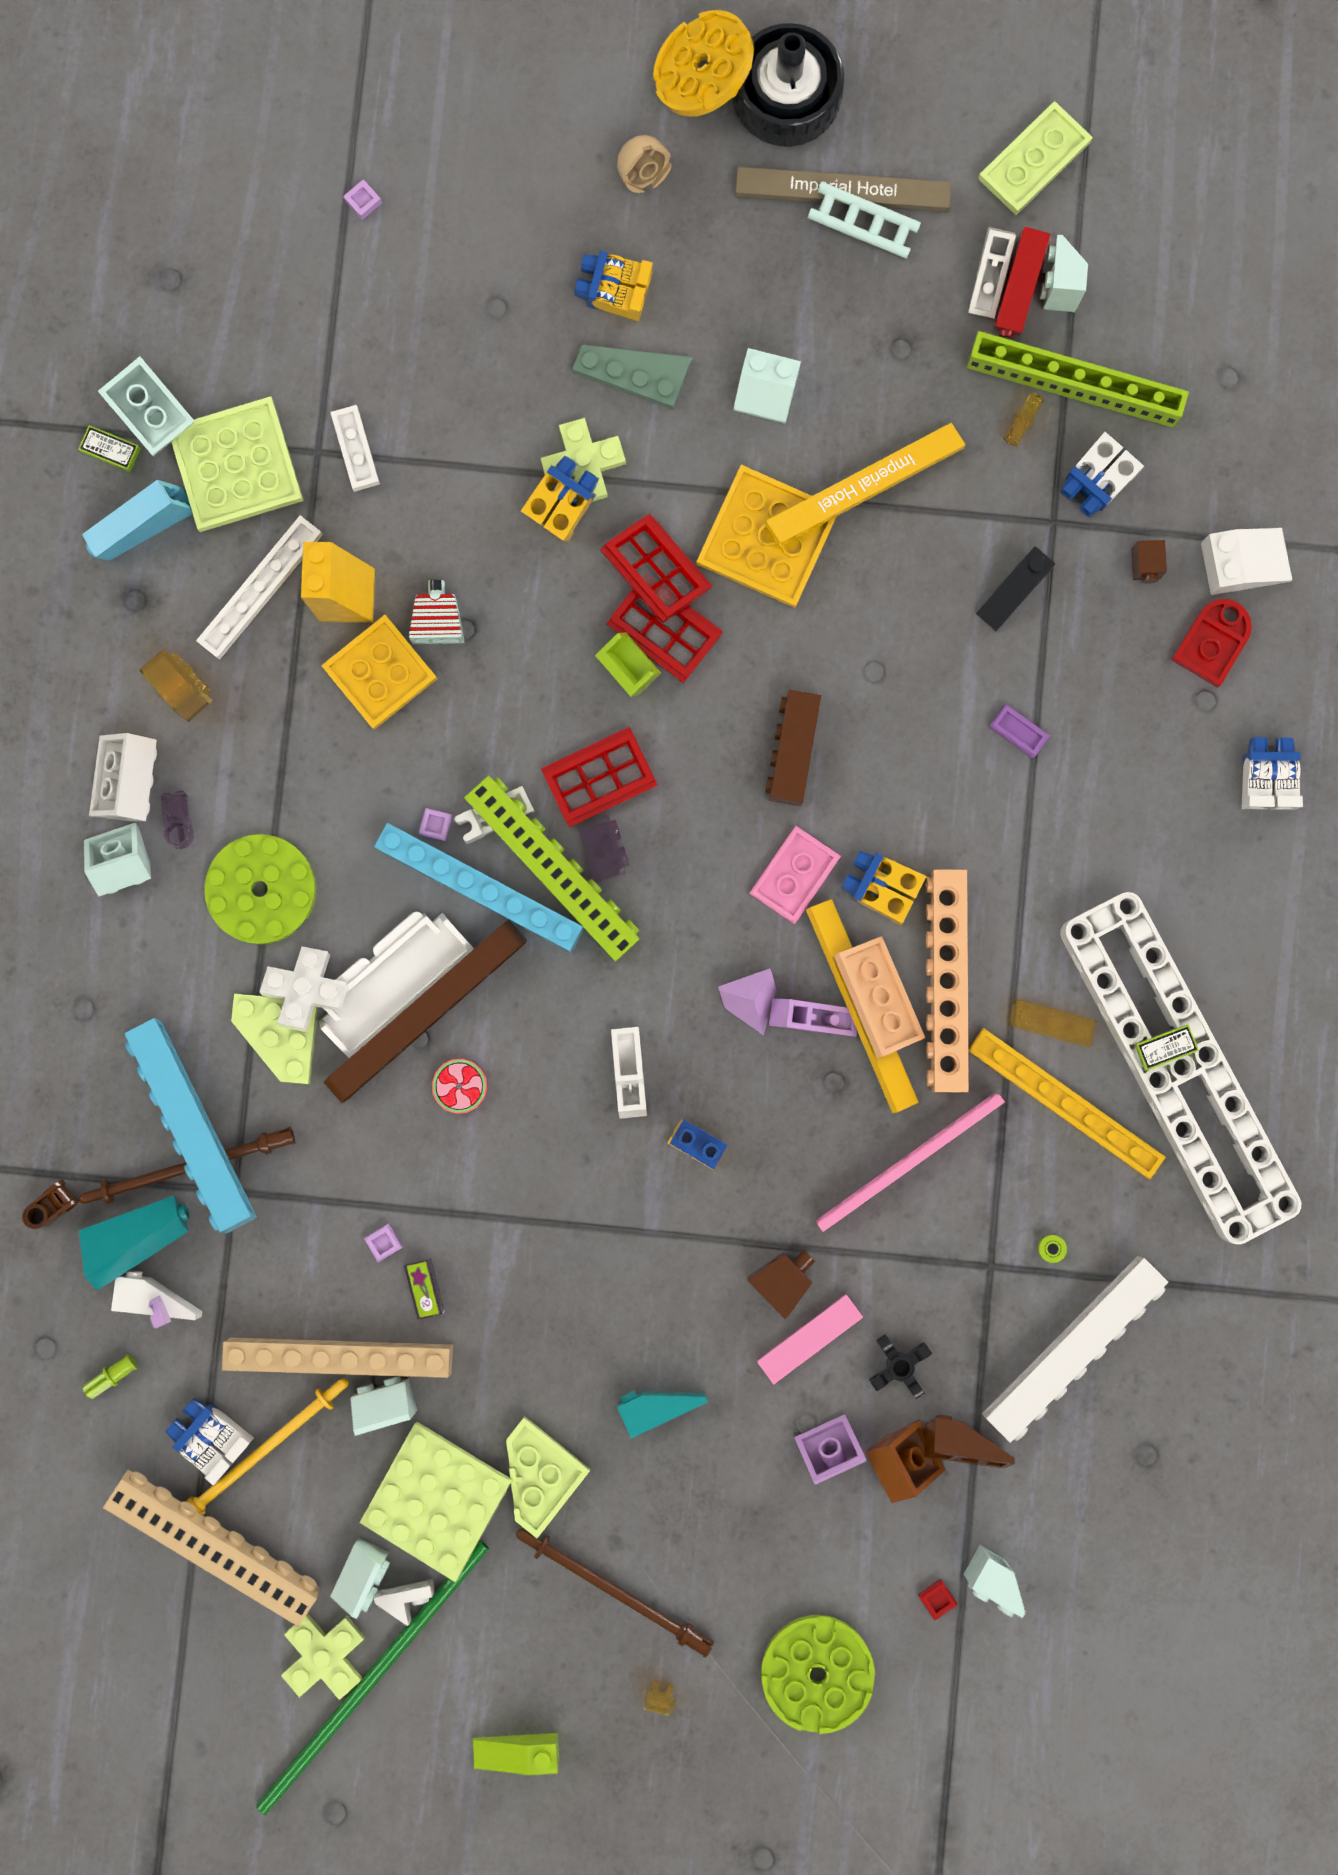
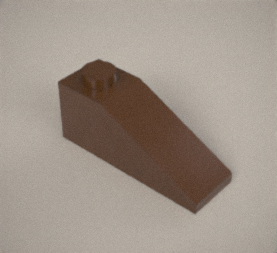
[924,1415,1015,1469]

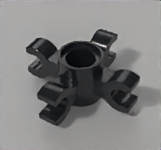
[868,1334,932,1399]

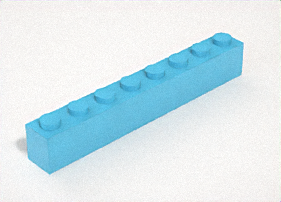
[374,823,584,953]
[124,1018,257,1234]

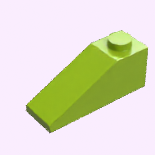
[473,1733,559,1775]

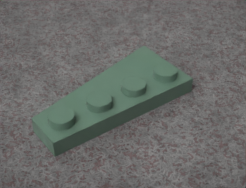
[572,345,692,410]

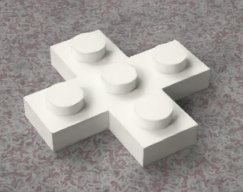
[259,947,348,1032]

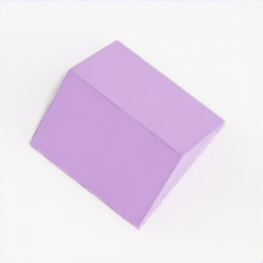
[794,1414,867,1485]

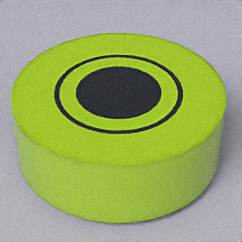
[1037,1234,1067,1263]

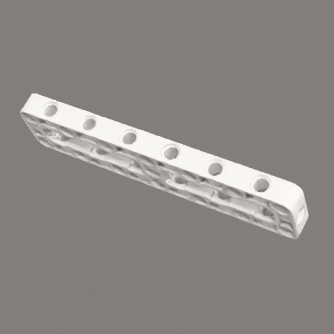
[1060,892,1302,1244]

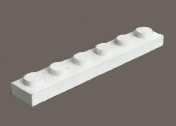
[196,515,323,660]

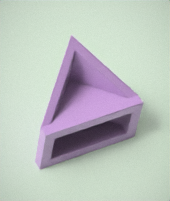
[718,968,776,1036]

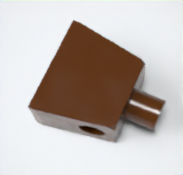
[747,1250,815,1319]

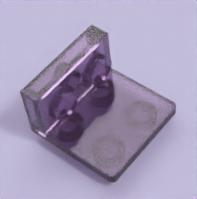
[578,815,629,883]

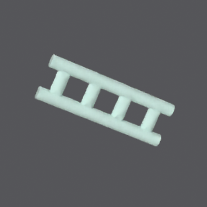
[808,182,921,259]

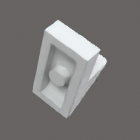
[374,1579,435,1626]

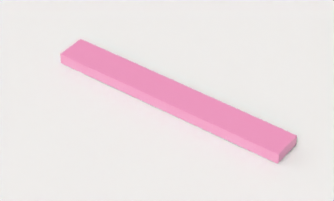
[816,1094,1005,1232]

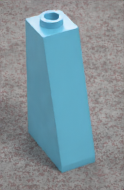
[82,480,193,561]

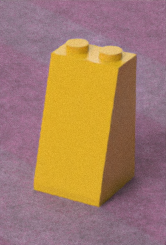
[301,542,375,623]

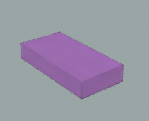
[989,704,1050,759]

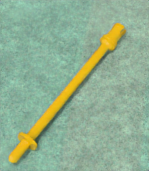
[186,1378,349,1515]

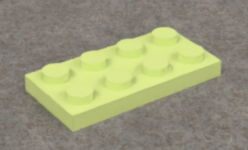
[978,101,1093,215]

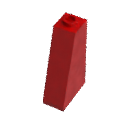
[993,226,1051,339]

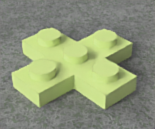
[540,418,626,502]
[281,1613,365,1700]

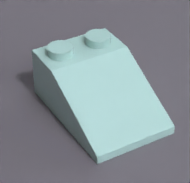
[98,357,195,457]

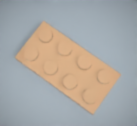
[834,936,925,1058]

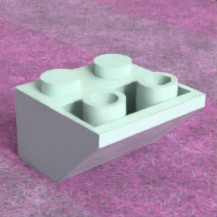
[1039,235,1088,312]
[330,1538,390,1619]
[964,1545,1025,1618]

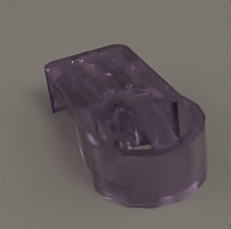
[161,791,194,849]

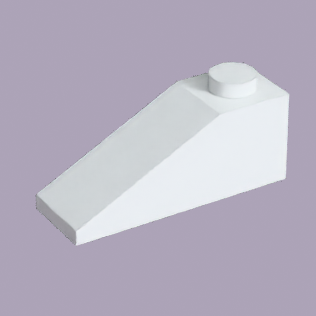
[968,227,1016,319]
[111,1270,202,1320]

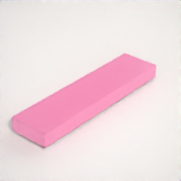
[756,1294,863,1385]

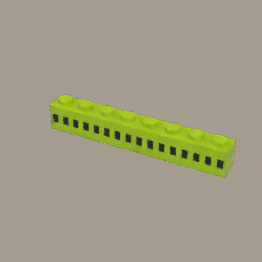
[966,331,1189,428]
[464,775,640,962]

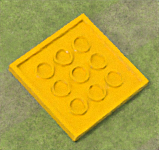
[696,465,837,608]

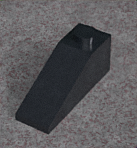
[976,546,1056,631]

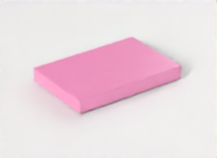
[749,826,841,924]

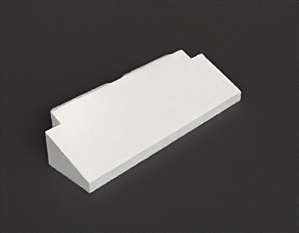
[318,911,474,1058]

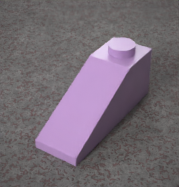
[769,999,857,1037]

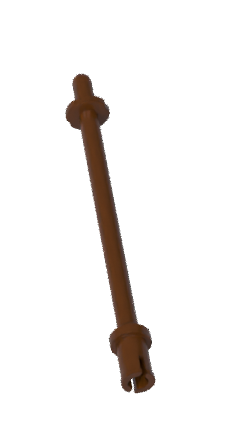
[79,1127,295,1204]
[516,1529,714,1658]

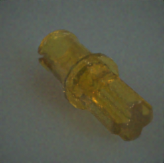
[1003,392,1044,447]

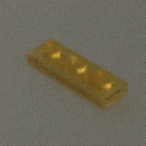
[1008,999,1097,1048]

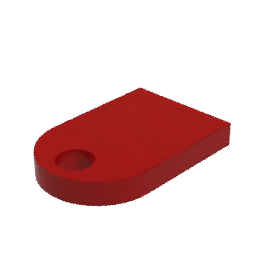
[1171,599,1252,688]

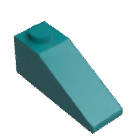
[617,1390,708,1438]

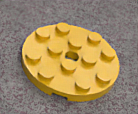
[653,10,754,117]

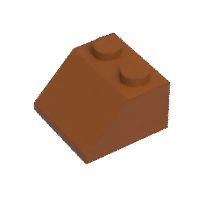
[865,1420,946,1503]

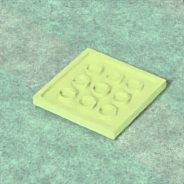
[172,396,304,532]
[360,1422,512,1582]

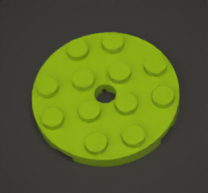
[204,834,316,944]
[761,1615,875,1734]

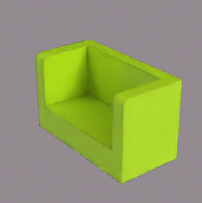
[595,632,661,697]

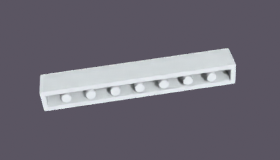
[982,1256,1168,1443]

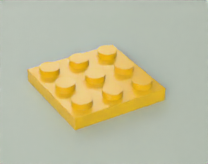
[321,615,437,730]

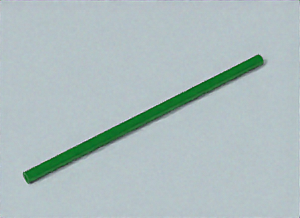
[256,1540,489,1815]

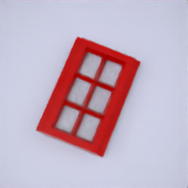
[600,514,712,623]
[606,573,723,684]
[541,727,658,828]

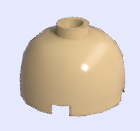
[617,135,672,193]

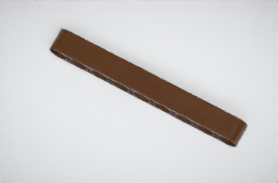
[323,920,527,1104]

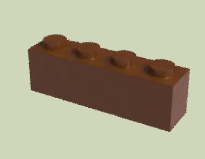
[765,690,821,806]

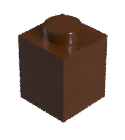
[1131,540,1167,584]

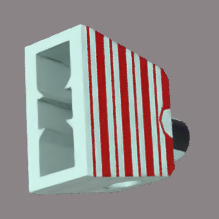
[409,579,464,644]

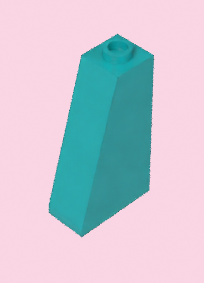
[79,1195,190,1290]

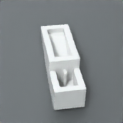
[611,1027,647,1119]

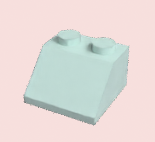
[733,348,801,424]
[84,822,151,897]
[351,1376,418,1436]

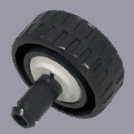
[733,23,844,147]

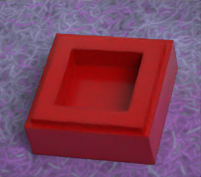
[918,1579,958,1620]

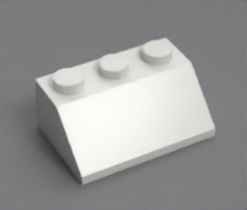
[89,733,157,821]

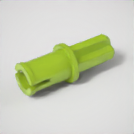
[82,1354,138,1399]

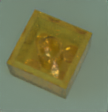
[139,649,213,722]

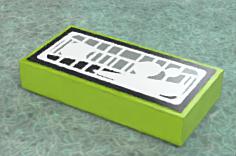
[78,425,141,472]
[1134,1024,1199,1071]

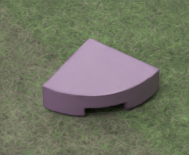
[148,1296,171,1329]

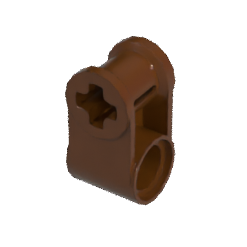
[22,1179,80,1229]

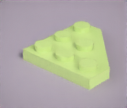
[231,994,318,1084]
[506,1416,590,1538]

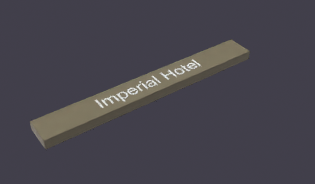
[735,167,951,212]

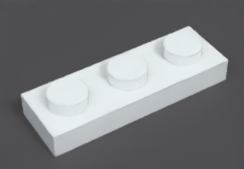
[331,405,380,492]

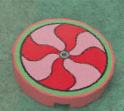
[432,1059,488,1114]

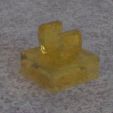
[642,1680,676,1717]

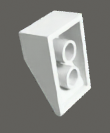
[1201,528,1292,595]

